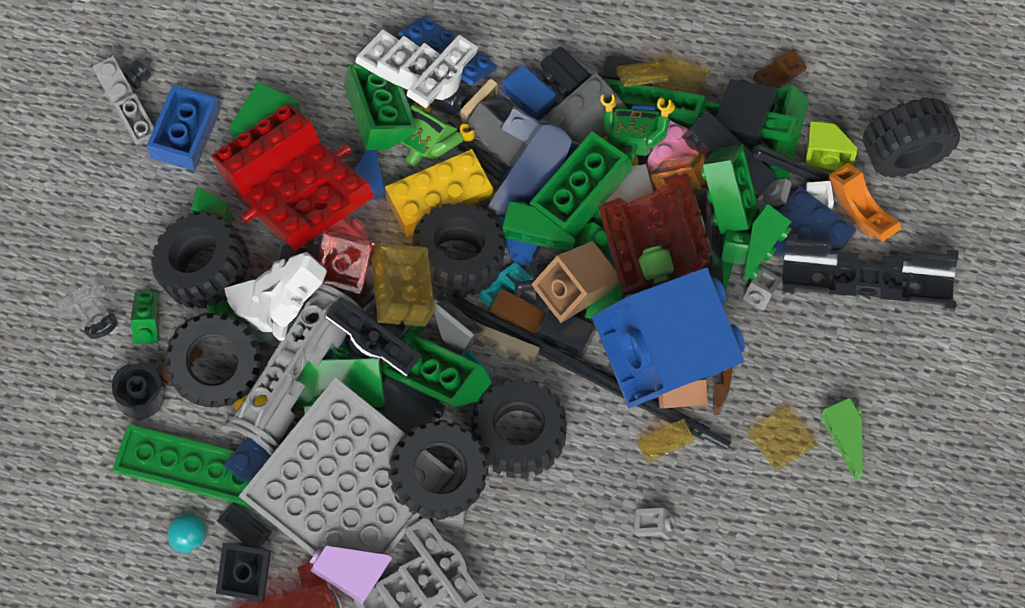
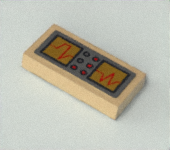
[460,79,498,124]

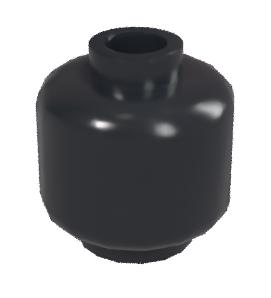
[434,86,468,116]

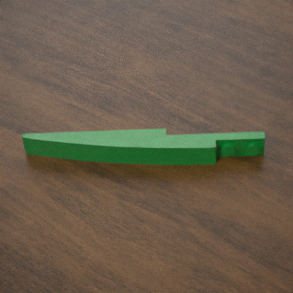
[602,78,799,142]

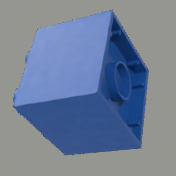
[592,267,745,409]

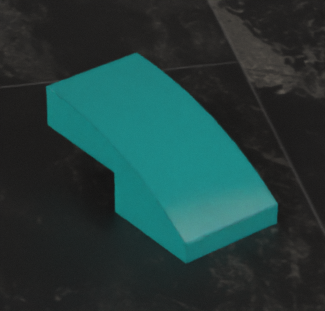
[478,262,532,307]

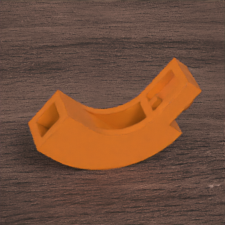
[829,163,901,242]

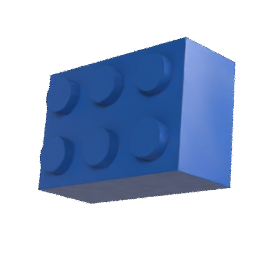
[147,85,220,171]

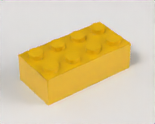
[385,149,493,237]

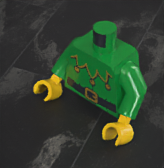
[601,94,675,161]

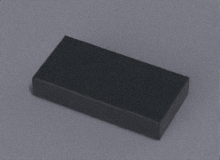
[217,502,272,546]

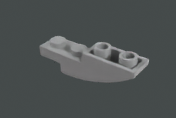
[92,56,154,146]

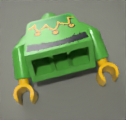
[401,101,475,167]

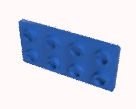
[399,16,497,85]

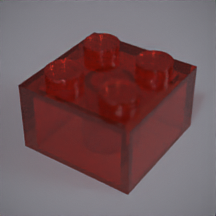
[318,230,377,294]

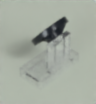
[56,277,118,339]

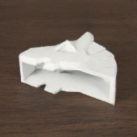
[224,252,327,341]

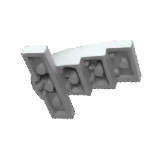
[354,518,485,608]

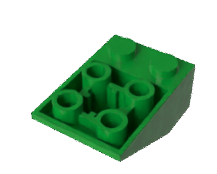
[741,204,791,282]

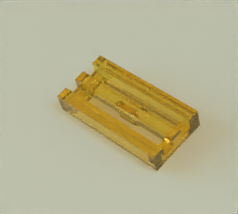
[616,60,669,87]

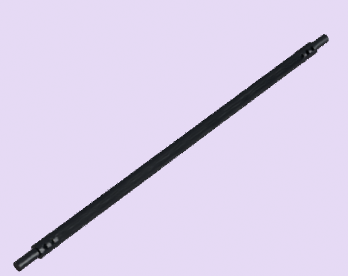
[372,253,731,450]

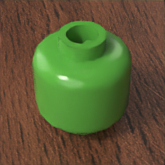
[639,246,674,284]

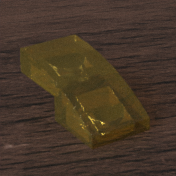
[636,419,694,463]

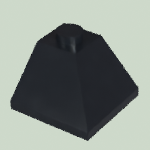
[216,542,271,602]

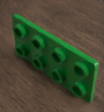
[292,358,385,414]

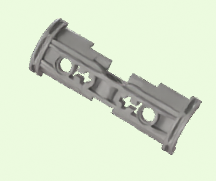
[221,284,365,455]

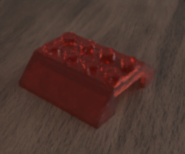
[598,173,712,295]

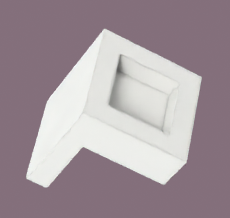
[805,181,834,210]

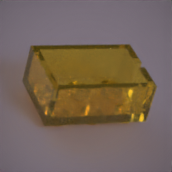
[371,243,435,326]

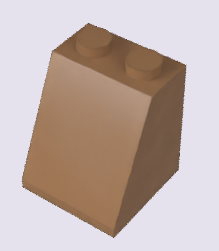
[531,241,622,323]

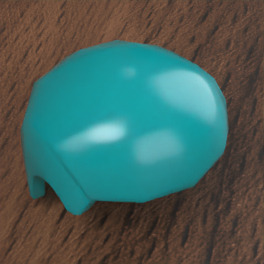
[167,513,207,553]

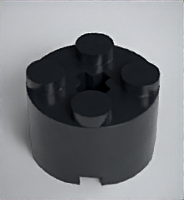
[112,362,165,420]

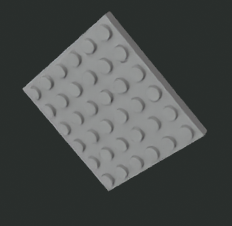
[239,377,454,556]

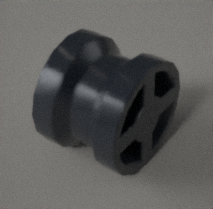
[122,60,151,89]

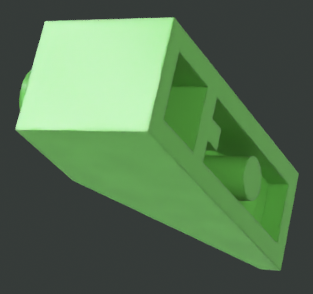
[821,398,863,481]

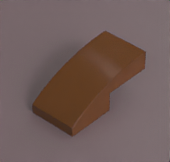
[753,50,807,88]
[488,289,546,335]
[712,368,732,415]

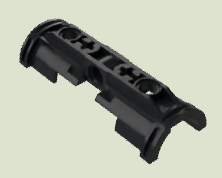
[781,234,959,311]

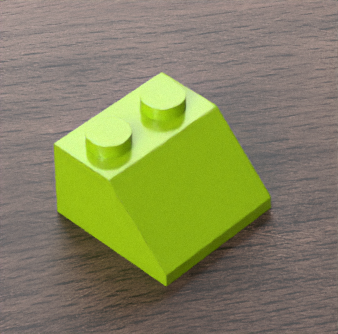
[804,120,857,171]

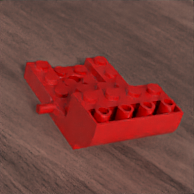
[211,104,375,251]

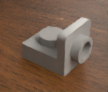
[757,178,792,206]
[743,268,782,310]
[634,508,675,539]

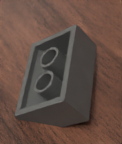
[542,73,628,144]
[466,97,524,167]

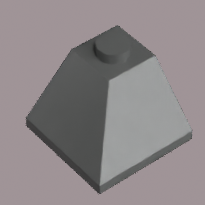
[433,299,485,355]

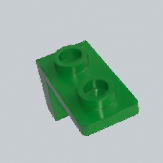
[130,290,159,344]

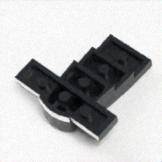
[325,262,441,377]

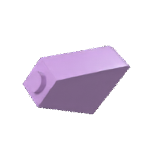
[310,546,392,604]

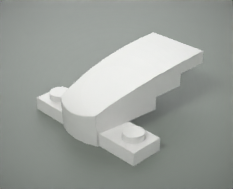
[355,29,478,108]

